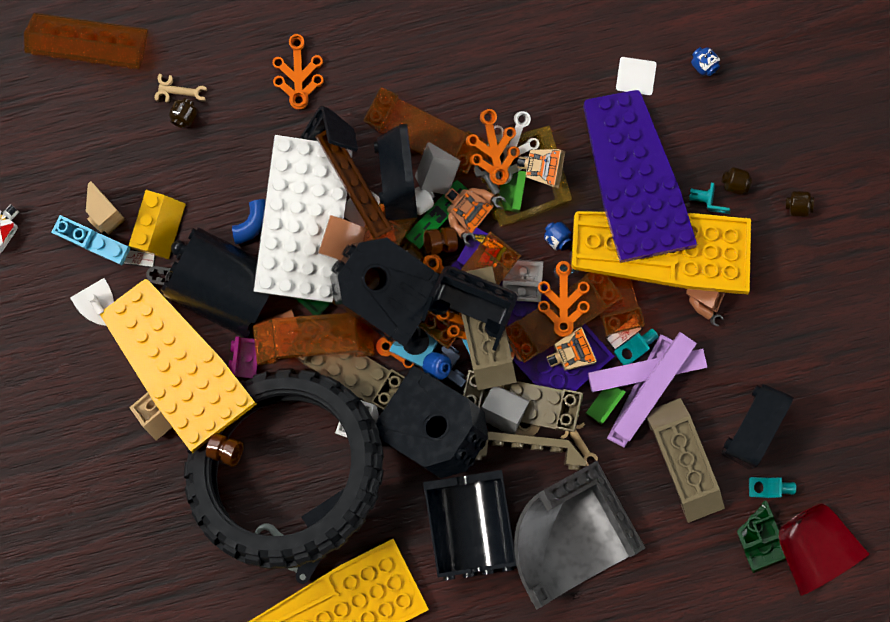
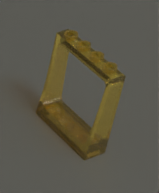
[475,126,572,227]

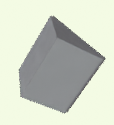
[415,142,461,194]
[481,386,530,434]

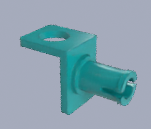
[689,182,731,214]
[614,329,659,365]
[749,477,796,498]

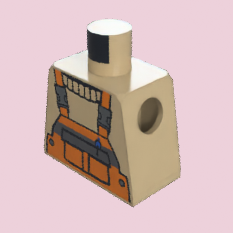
[517,149,565,188]
[546,327,597,371]

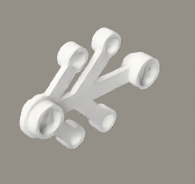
[487,111,540,184]

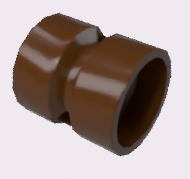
[423,227,458,255]
[206,433,243,466]

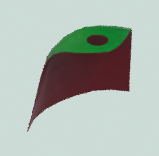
[779,503,870,596]

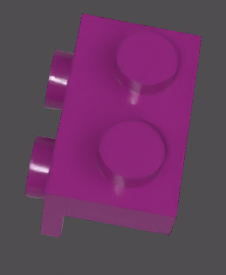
[228,336,261,379]

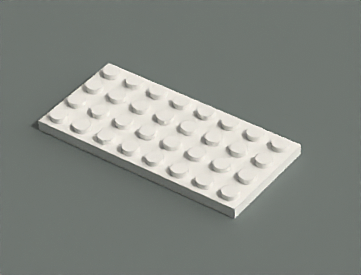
[253,135,352,303]

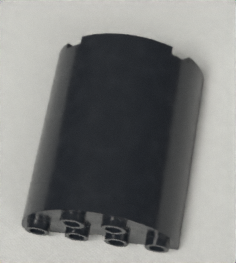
[161,227,270,338]
[423,470,517,581]

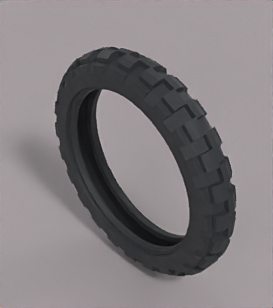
[184,368,384,569]

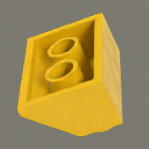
[129,190,186,259]

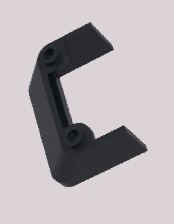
[299,106,358,152]
[374,124,418,221]
[421,266,518,351]
[721,383,794,469]

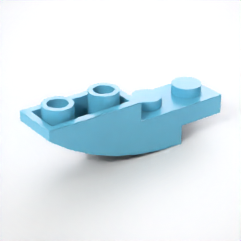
[51,215,131,265]

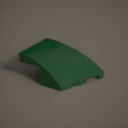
[737,500,786,573]

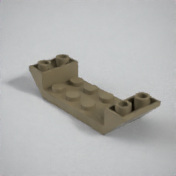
[461,266,517,391]
[287,318,405,411]
[463,370,583,432]
[646,398,725,523]
[475,432,587,471]

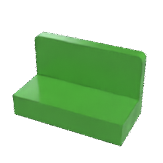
[497,171,526,213]
[586,387,626,425]

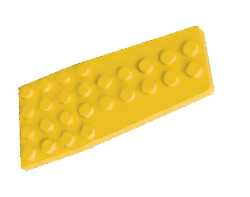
[571,211,751,295]
[100,279,257,453]
[249,538,429,622]

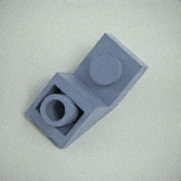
[442,345,466,388]

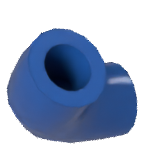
[232,199,266,244]

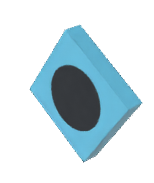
[389,322,442,368]

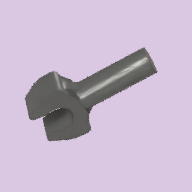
[474,159,500,195]

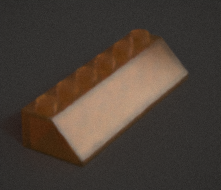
[24,13,148,69]

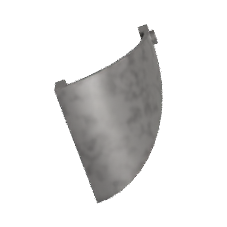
[514,461,645,610]

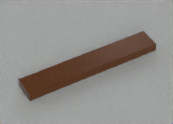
[315,130,392,239]

